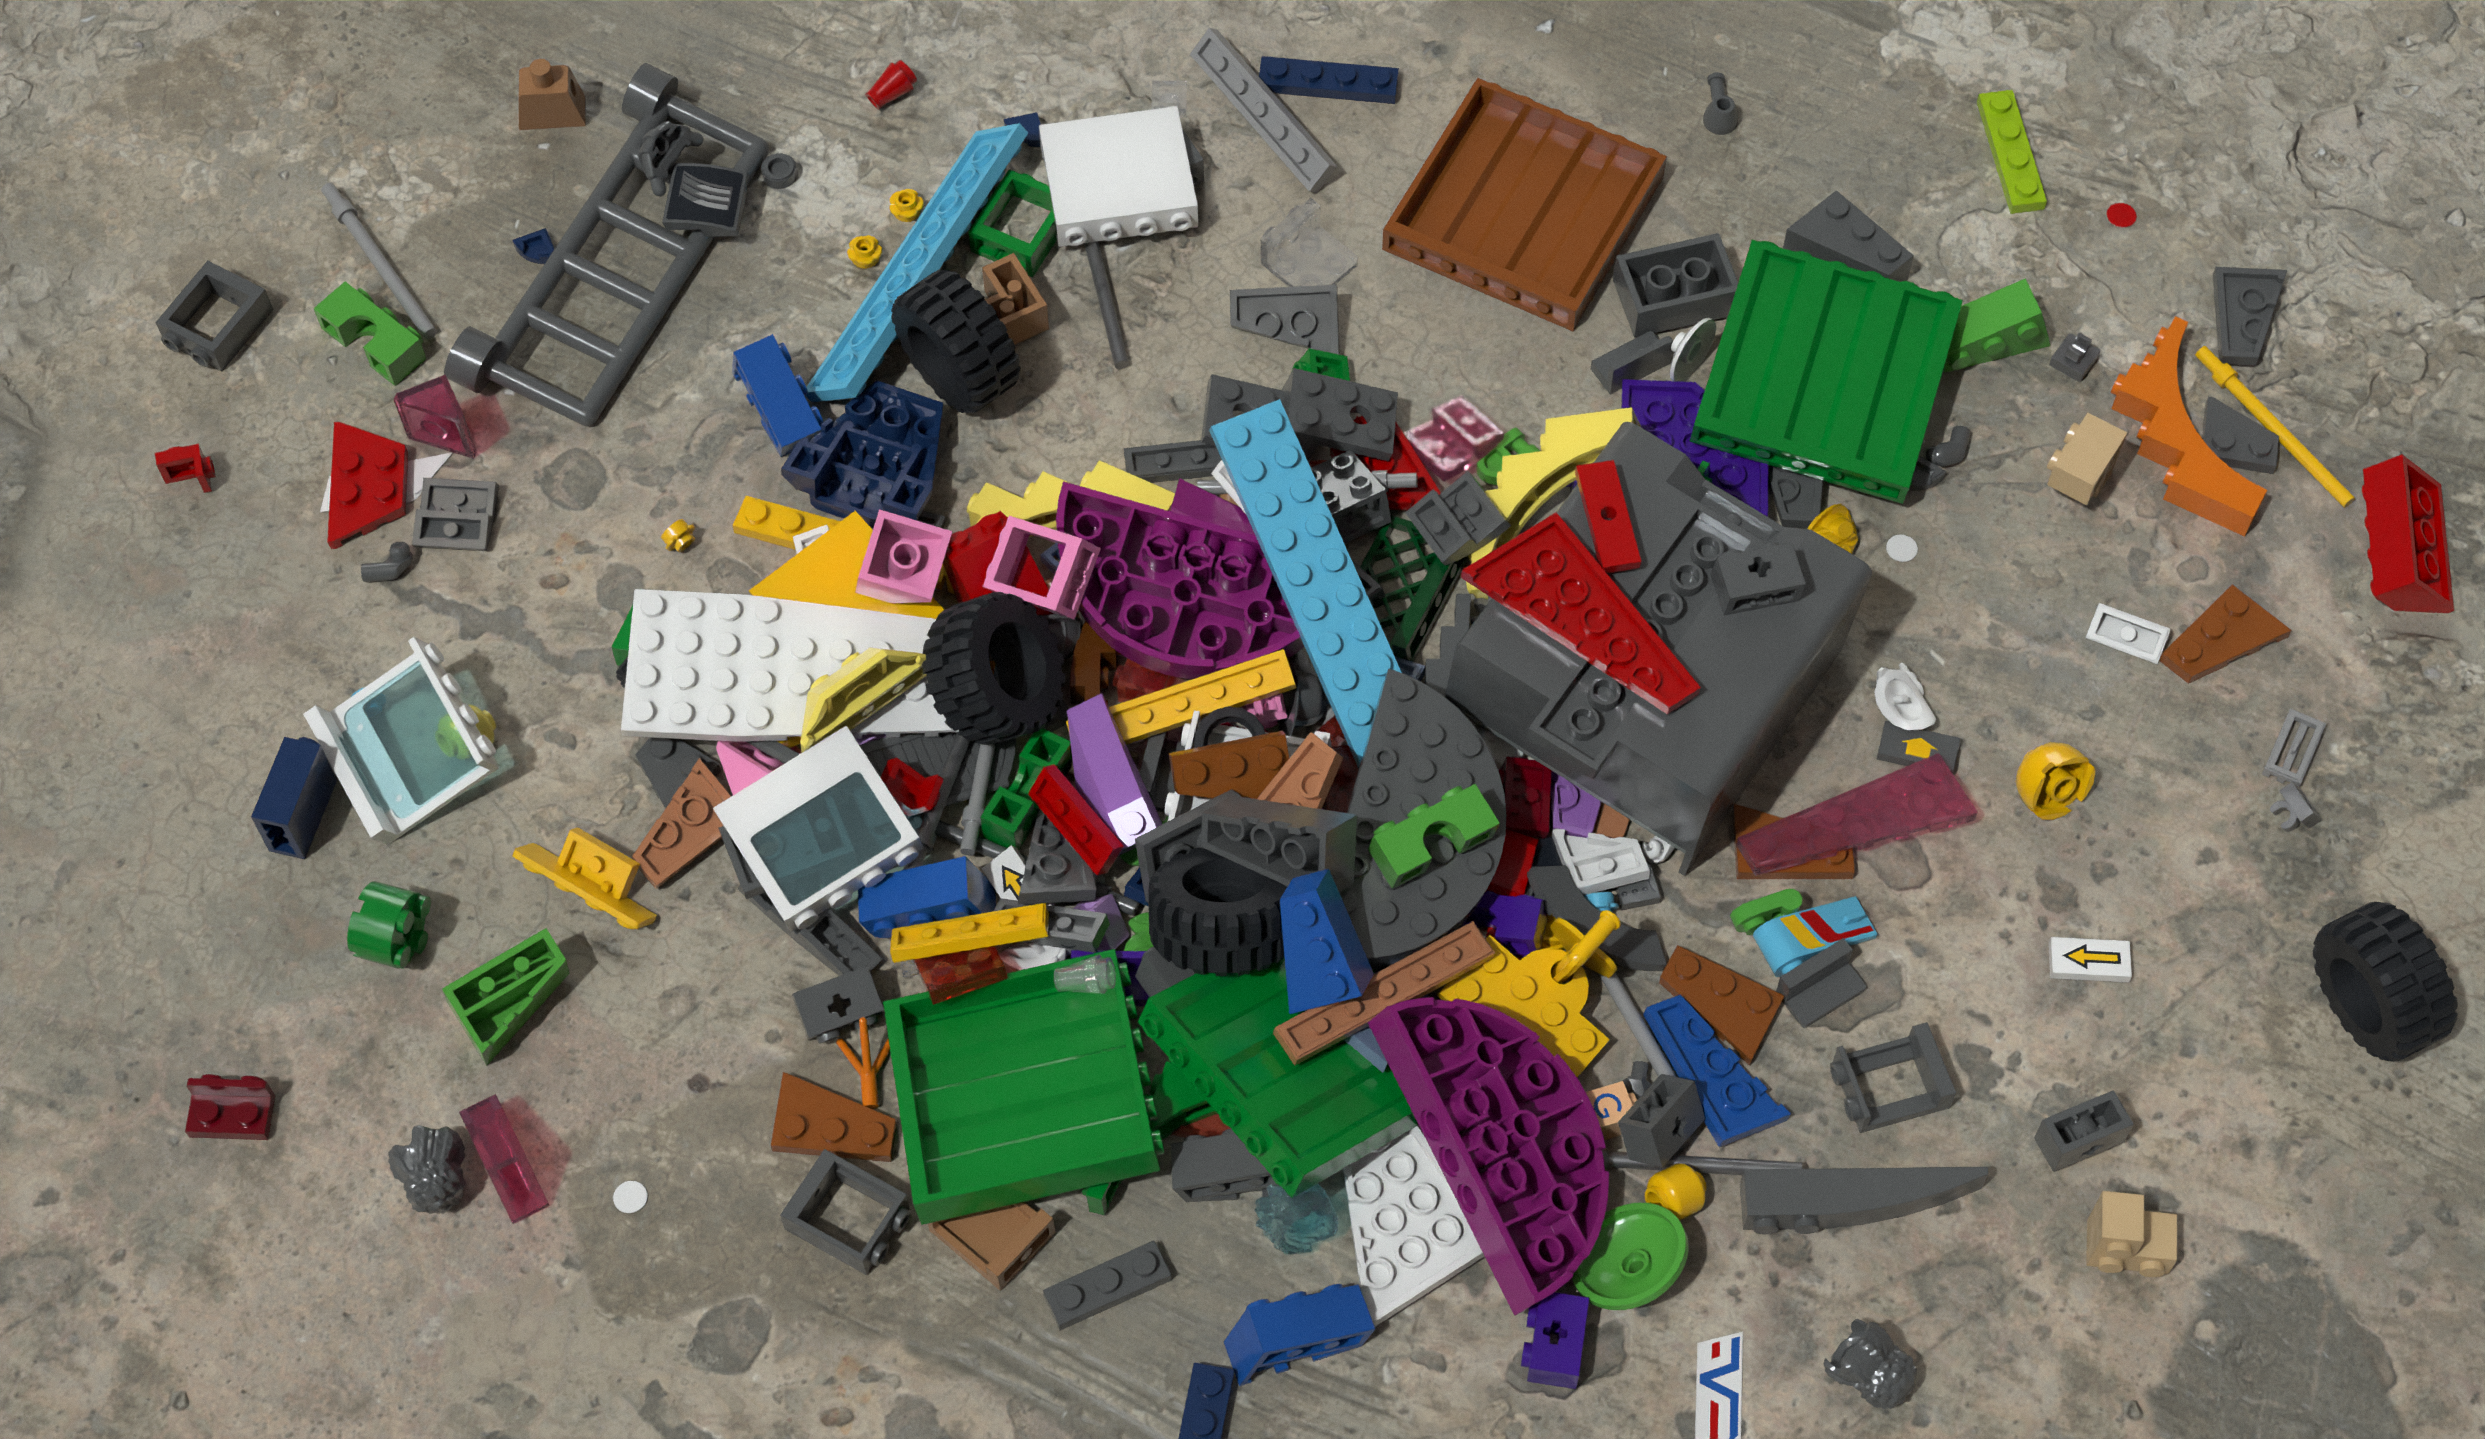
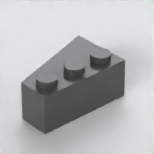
[1783,190,1914,282]
[1171,1129,1313,1202]

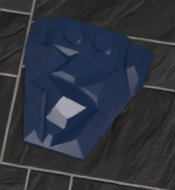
[781,380,943,528]

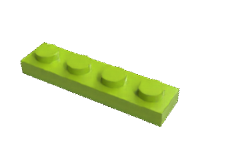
[1977,90,2047,214]

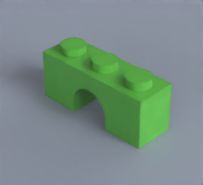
[314,281,426,386]
[1368,784,1500,889]

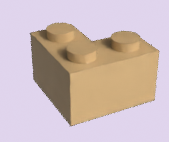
[2047,412,2127,505]
[2086,1191,2177,1277]

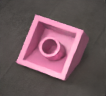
[855,509,952,603]

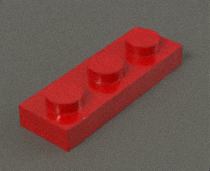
[1028,765,1124,876]

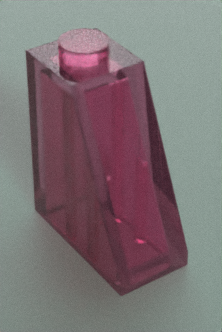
[459,1094,550,1224]

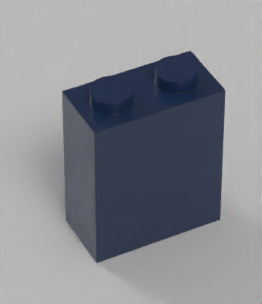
[251,737,337,860]

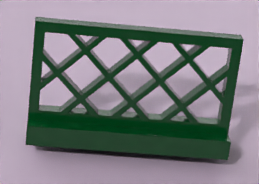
[1360,515,1468,662]

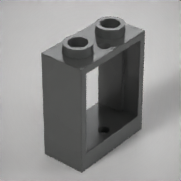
[155,260,273,372]
[780,1149,911,1275]

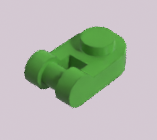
[1476,428,1540,485]
[1730,889,1802,935]

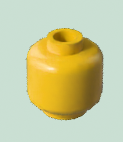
[1645,1163,1707,1221]

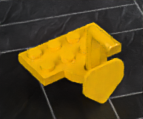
[1437,910,1621,1077]

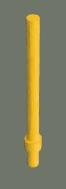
[2195,346,2355,508]

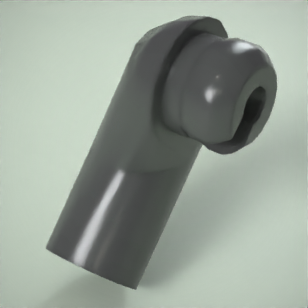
[1926,426,1971,467]
[361,542,413,582]

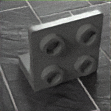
[1311,451,1391,544]

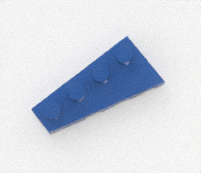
[1643,994,1791,1147]

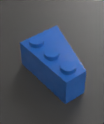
[732,334,823,457]
[858,856,996,938]
[1280,869,1374,1014]
[1223,1284,1375,1386]

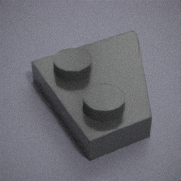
[2202,396,2279,474]
[635,737,721,809]

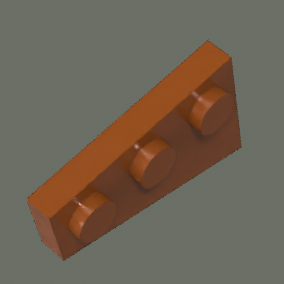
[2159,584,2292,684]
[1169,731,1289,799]
[1732,804,1855,879]
[1659,945,1784,1066]
[771,1072,897,1162]

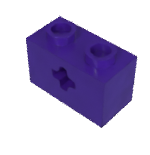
[1521,1292,1589,1389]

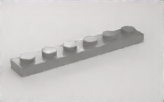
[1190,28,1337,193]

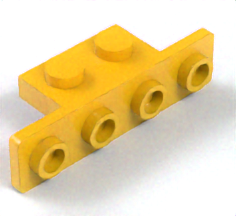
[512,827,657,929]

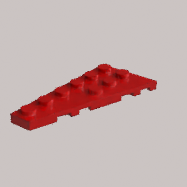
[1461,512,1701,714]

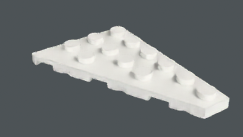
[1343,1126,1485,1327]

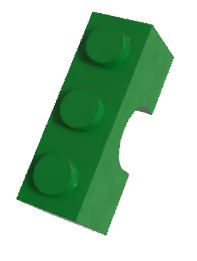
[980,728,1072,851]

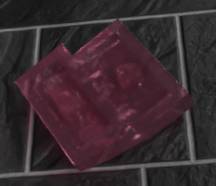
[1403,396,1504,482]

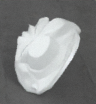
[1874,663,1936,730]
[996,942,1073,971]

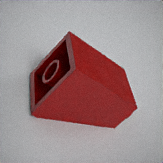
[943,511,1055,616]

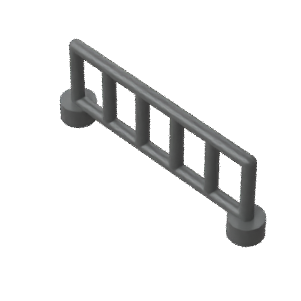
[444,63,769,426]

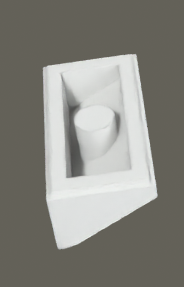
[2086,603,2171,664]

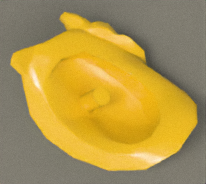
[1808,503,1858,554]

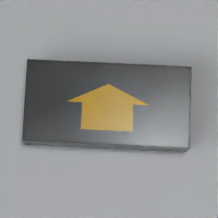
[1876,721,1960,777]

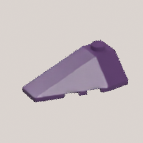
[1067,694,1162,856]

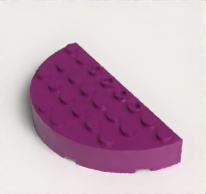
[1056,481,1354,679]
[1367,997,1609,1316]

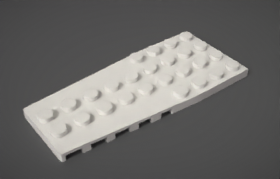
[621,589,959,742]

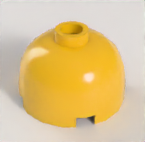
[2015,742,2096,820]

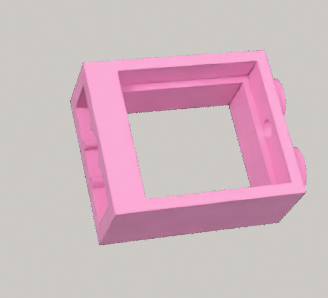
[983,516,1101,620]

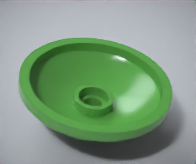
[1572,1203,1689,1310]

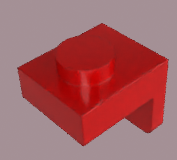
[155,443,216,493]
[880,757,944,816]

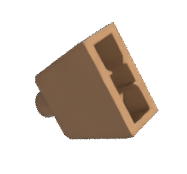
[519,59,586,130]

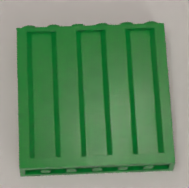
[1690,239,1963,504]
[883,949,1165,1225]
[1138,958,1419,1198]

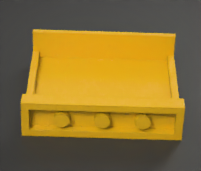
[749,511,944,619]

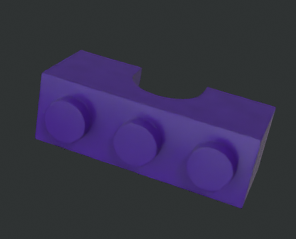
[1460,891,1548,958]

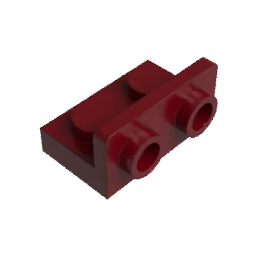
[1499,756,1551,838]
[185,1074,276,1140]

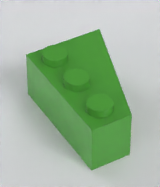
[1943,278,2051,373]
[442,928,570,1066]

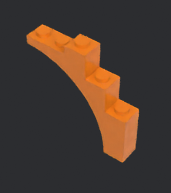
[2111,316,2267,537]

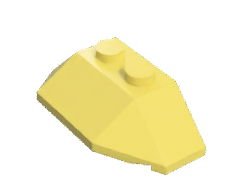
[800,648,927,753]

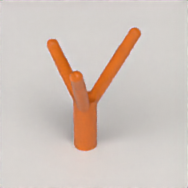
[836,1017,890,1109]

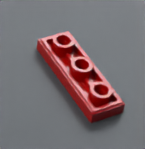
[1575,460,1641,573]

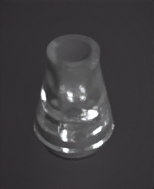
[1054,954,1116,994]

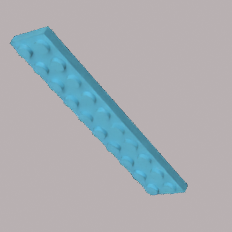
[805,123,1028,402]
[1209,399,1402,768]

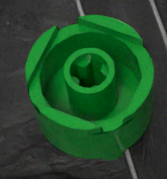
[347,881,431,969]

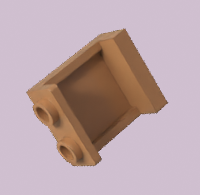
[928,1202,1055,1291]

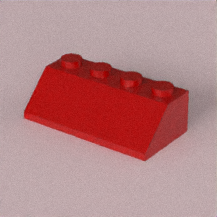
[2362,454,2454,614]

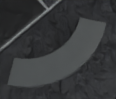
[1527,865,1667,971]

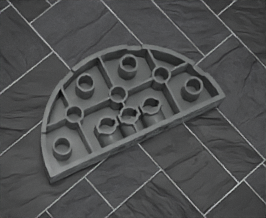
[1340,669,1506,971]

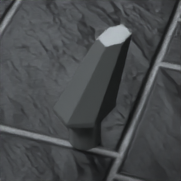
[1623,1061,1652,1100]

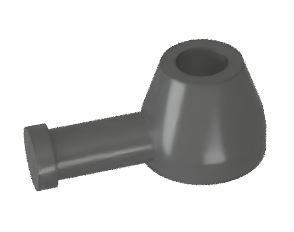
[1703,72,1739,135]

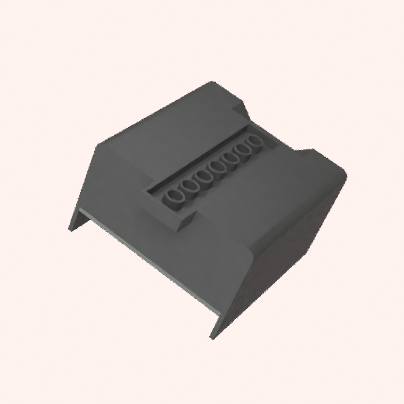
[1445,422,1872,876]

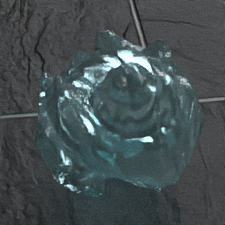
[1255,1184,1339,1255]

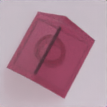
[393,374,477,459]

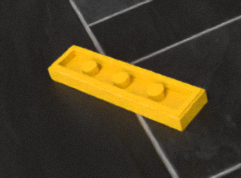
[890,903,1049,963]

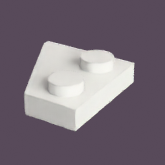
[1552,829,1650,896]

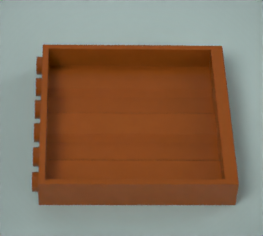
[1382,78,1667,331]

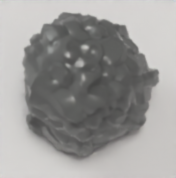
[388,1125,466,1214]
[1823,1319,1917,1409]

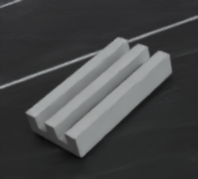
[2262,708,2326,787]

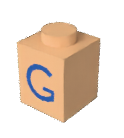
[1586,1081,1637,1140]

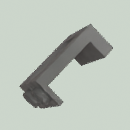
[1830,1022,1956,1133]

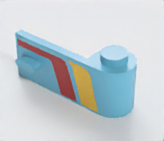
[1753,896,1878,977]

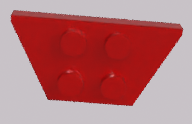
[1330,415,1441,510]
[327,422,408,549]

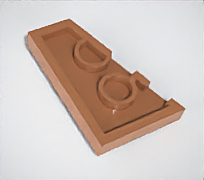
[1257,732,1343,809]
[632,758,731,889]

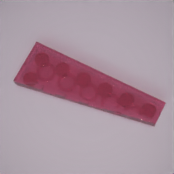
[1736,753,1978,876]

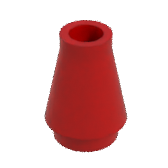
[865,60,918,110]

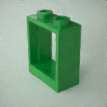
[968,169,1057,278]

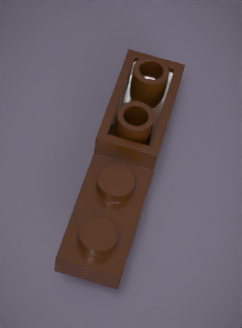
[1070,621,1123,707]

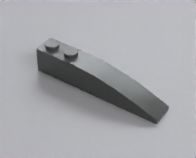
[1740,1166,1988,1235]

